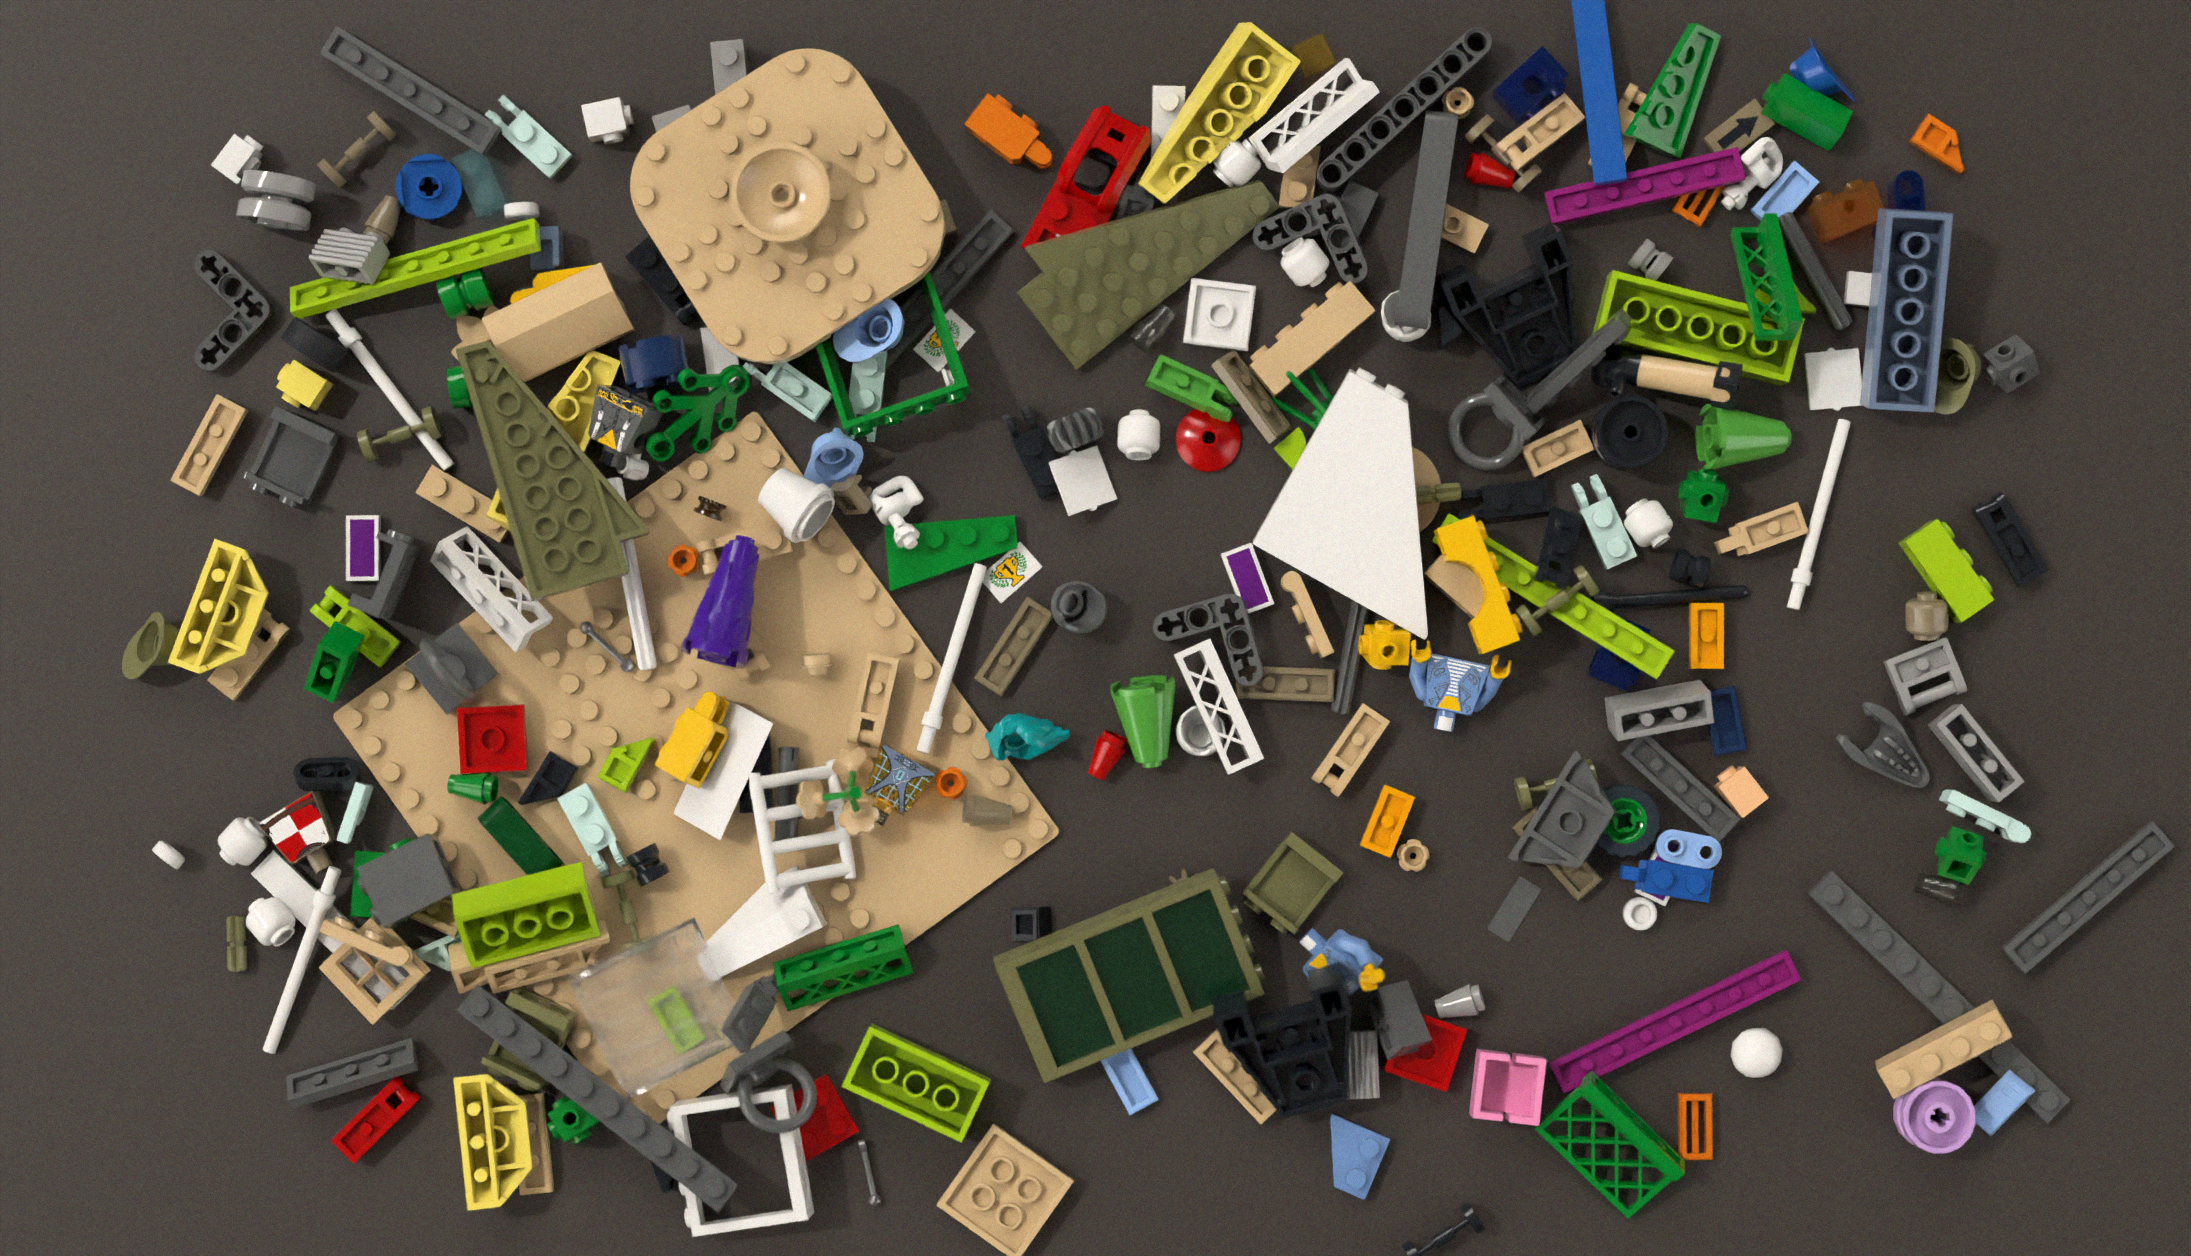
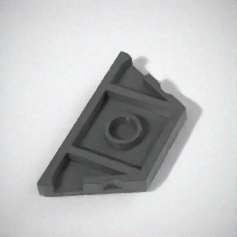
[1508,750,1617,868]

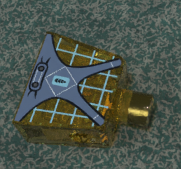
[864,743,938,826]

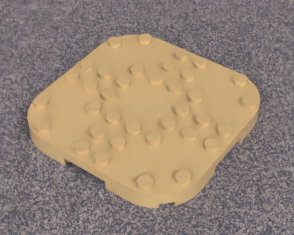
[630,48,946,364]

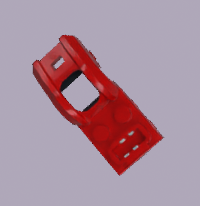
[1021,105,1152,251]

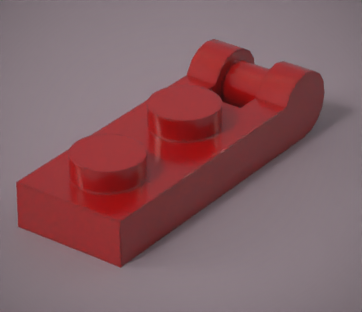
[331,1076,421,1164]

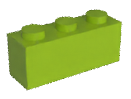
[1898,519,1994,623]

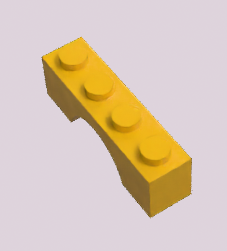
[1433,515,1522,655]

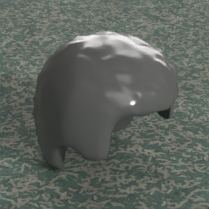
[1051,581,1107,634]

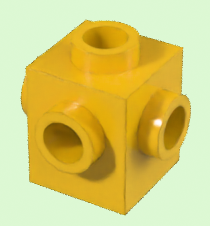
[1358,620,1411,670]

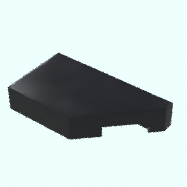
[518,751,579,805]

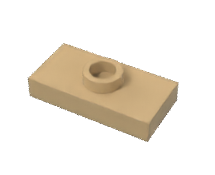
[1441,204,1489,255]

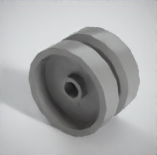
[236,170,316,230]

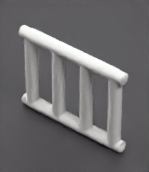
[748,759,856,894]

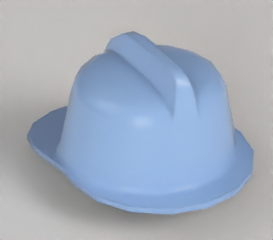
[833,299,905,362]
[804,427,864,487]

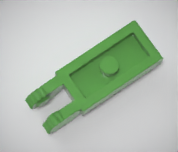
[1145,354,1238,422]

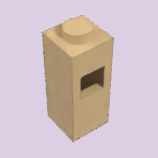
[1423,553,1483,619]

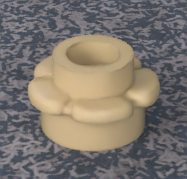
[1442,87,1474,119]
[801,653,833,675]
[1397,839,1429,872]

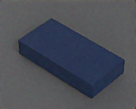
[1707,686,1747,756]

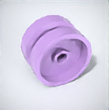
[1893,1077,1975,1153]

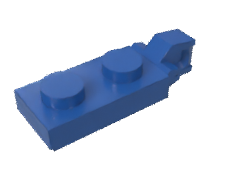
[1619,859,1714,903]

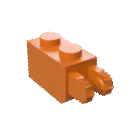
[964,93,1053,170]

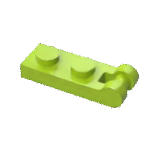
[310,585,402,667]

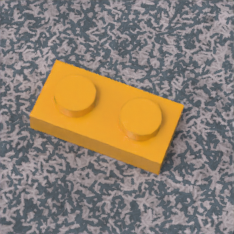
[1689,603,1724,669]
[1359,785,1415,858]

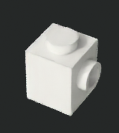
[581,97,634,144]

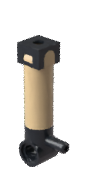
[1591,343,1743,410]

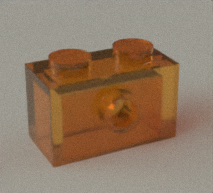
[1806,178,1884,245]

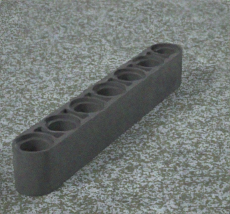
[1316,27,1492,193]
[1394,110,1459,330]

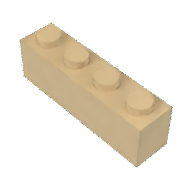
[1249,281,1375,397]
[1875,999,2013,1099]

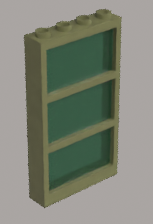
[993,868,1266,1083]

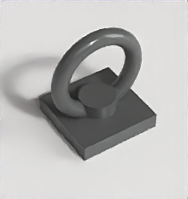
[1448,372,1547,470]
[405,622,499,715]
[720,1030,817,1133]

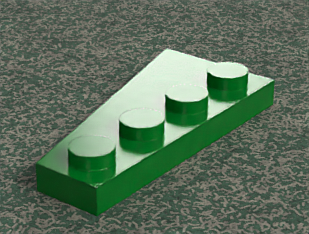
[1624,23,1721,158]
[884,515,1018,592]

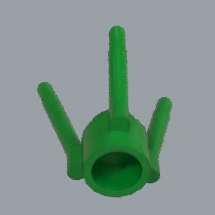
[1271,369,1333,431]

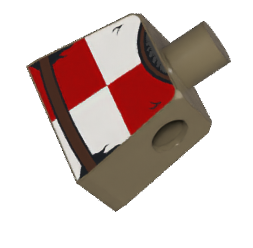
[258,791,337,874]

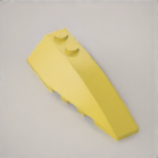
[1138,22,1301,203]
[486,350,621,531]

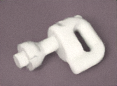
[1721,137,1783,210]
[868,475,923,549]

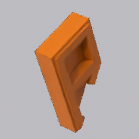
[1909,114,1964,175]

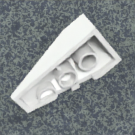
[695,865,827,983]

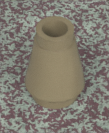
[363,195,402,246]
[962,794,1012,827]

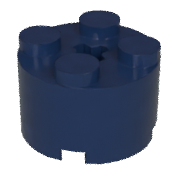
[618,334,690,394]

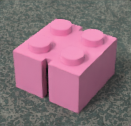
[1469,1048,1546,1126]

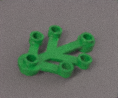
[645,365,750,462]

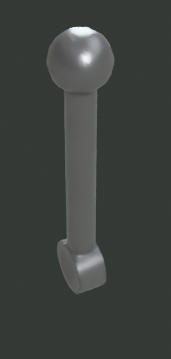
[580,621,634,672]
[858,1138,881,1207]

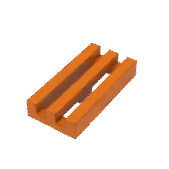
[1671,186,1725,228]
[1678,1093,1713,1160]

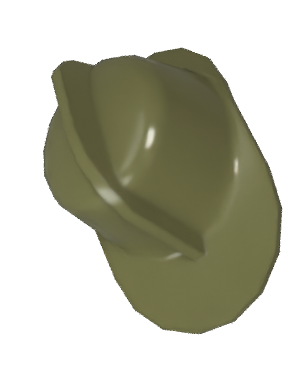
[1934,338,1982,415]
[122,611,180,680]

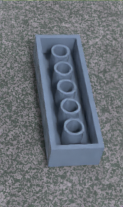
[1860,208,1953,412]

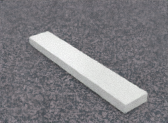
[251,850,416,1010]

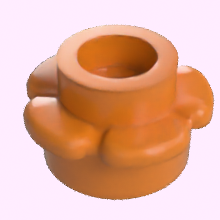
[668,544,700,577]
[935,767,967,799]

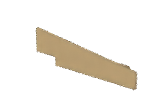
[448,920,610,994]

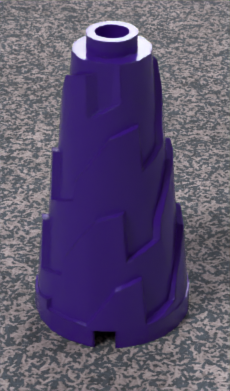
[681,535,760,668]

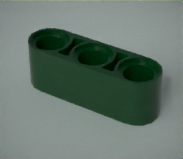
[477,796,565,875]

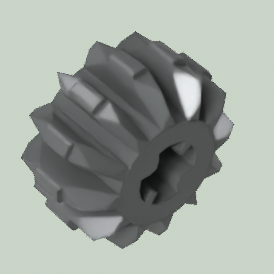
[1047,407,1104,453]

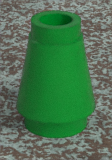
[447,772,499,805]

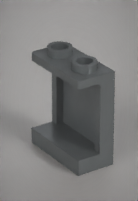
[243,406,341,509]
[348,529,421,620]
[357,833,461,929]

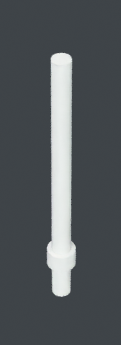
[325,309,455,471]
[1787,419,1851,611]
[916,563,987,754]
[263,866,341,1054]

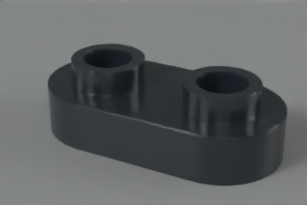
[293,757,362,791]

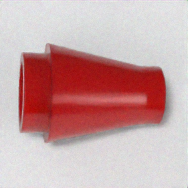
[1464,152,1515,189]
[1087,729,1128,781]

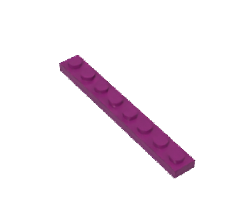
[1548,950,1801,1093]

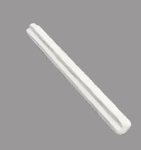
[607,477,657,671]

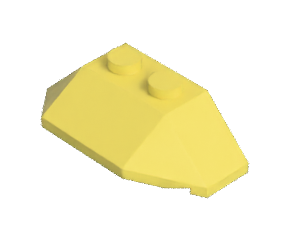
[168,539,269,674]
[453,1074,533,1210]

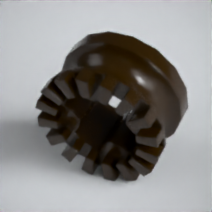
[693,496,727,521]

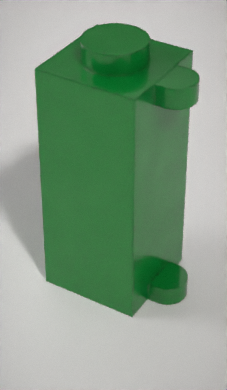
[1761,73,1853,151]

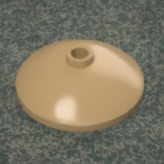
[730,142,831,243]

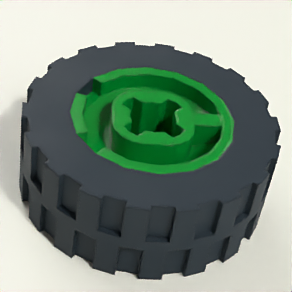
[1596,784,1661,857]

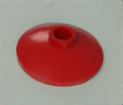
[1176,409,1241,472]

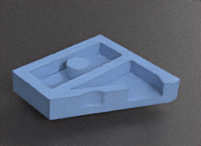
[1330,1113,1390,1200]

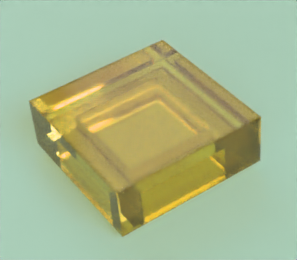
[1292,33,1335,78]

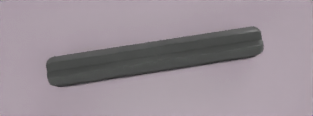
[1778,212,1852,330]
[1331,600,1369,715]

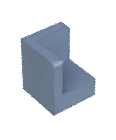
[530,226,564,270]

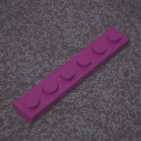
[1544,147,1745,225]

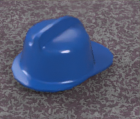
[1790,37,1857,102]

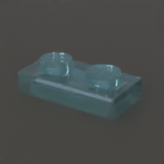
[451,149,508,219]

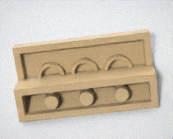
[482,262,635,382]

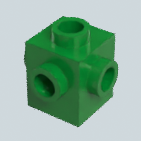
[1678,468,1729,523]
[1935,826,1986,885]
[547,1096,602,1145]

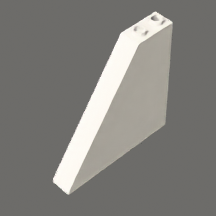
[1252,367,1428,640]

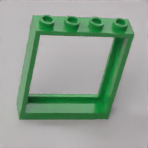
[816,271,972,438]

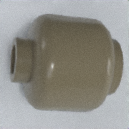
[1906,591,1949,641]

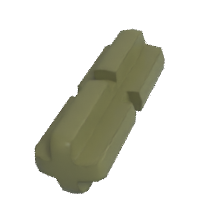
[1415,482,1461,505]
[226,915,247,972]

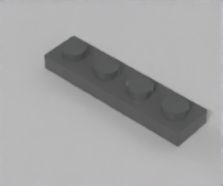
[1525,308,1631,414]
[1620,735,1740,842]
[286,1038,419,1109]

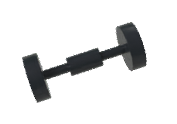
[1401,1202,1485,1256]

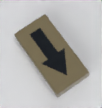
[1702,99,1775,153]

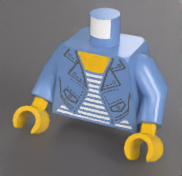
[1409,640,1512,732]
[1299,928,1385,995]

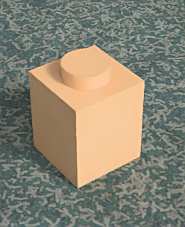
[1713,765,1769,818]

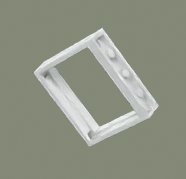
[667,1083,815,1237]

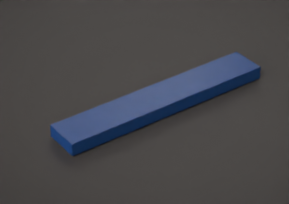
[1571,0,1627,186]

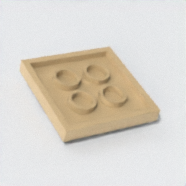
[936,1123,1074,1256]

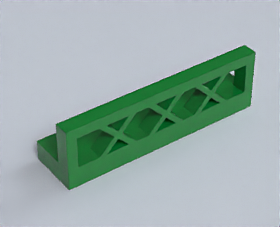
[1730,213,1803,341]
[773,924,914,1011]

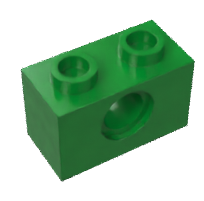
[303,621,365,703]

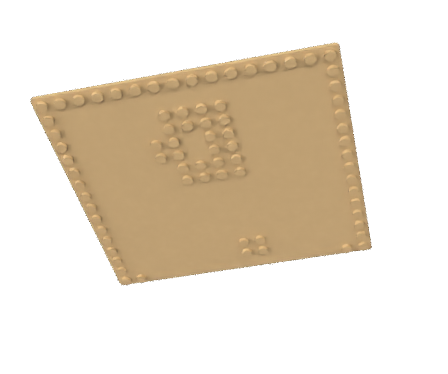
[333,412,1059,1124]

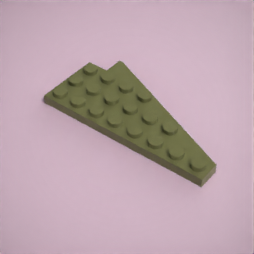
[1017,180,1280,370]
[456,340,649,601]

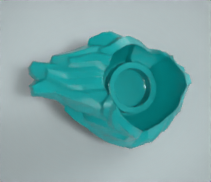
[985,713,1070,761]

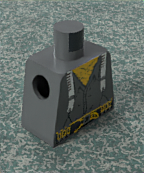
[588,384,663,467]

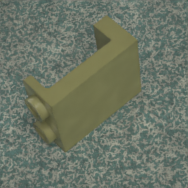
[1242,831,1344,935]
[481,987,578,1091]

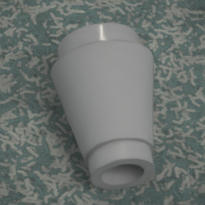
[1435,983,1486,1019]

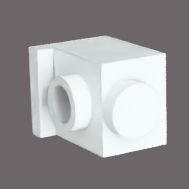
[211,134,263,187]

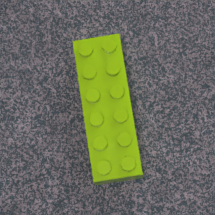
[1592,270,1805,386]

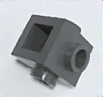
[1983,334,2040,393]

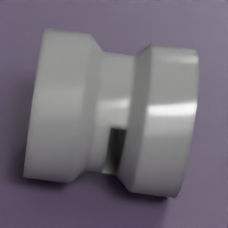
[1627,238,1673,281]

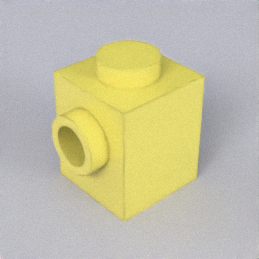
[276,359,333,411]

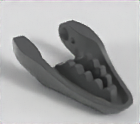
[1835,702,1930,788]

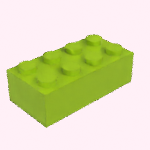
[452,862,601,969]
[841,1023,991,1143]

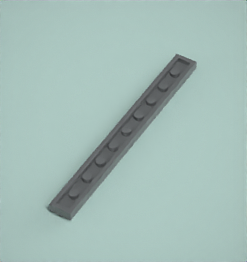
[1808,871,2071,1123]
[456,984,739,1212]

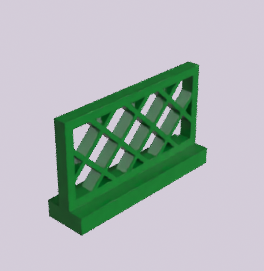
[1534,1071,1685,1219]

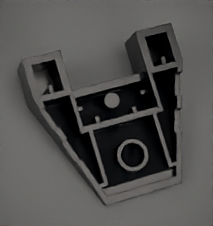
[1434,223,1578,388]
[1212,962,1352,1118]

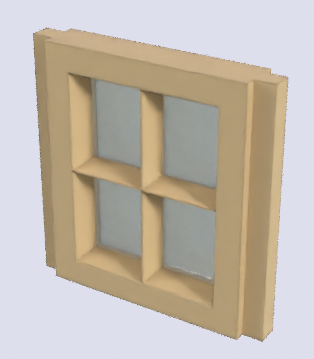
[319,917,431,1025]

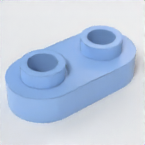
[1655,829,1722,869]

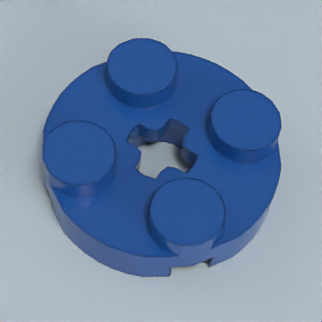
[395,154,462,221]

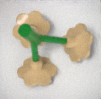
[796,747,880,836]

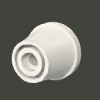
[758,468,835,543]

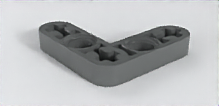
[1253,193,1370,284]
[194,249,273,372]
[1153,593,1264,686]

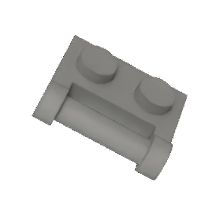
[1883,637,1967,716]

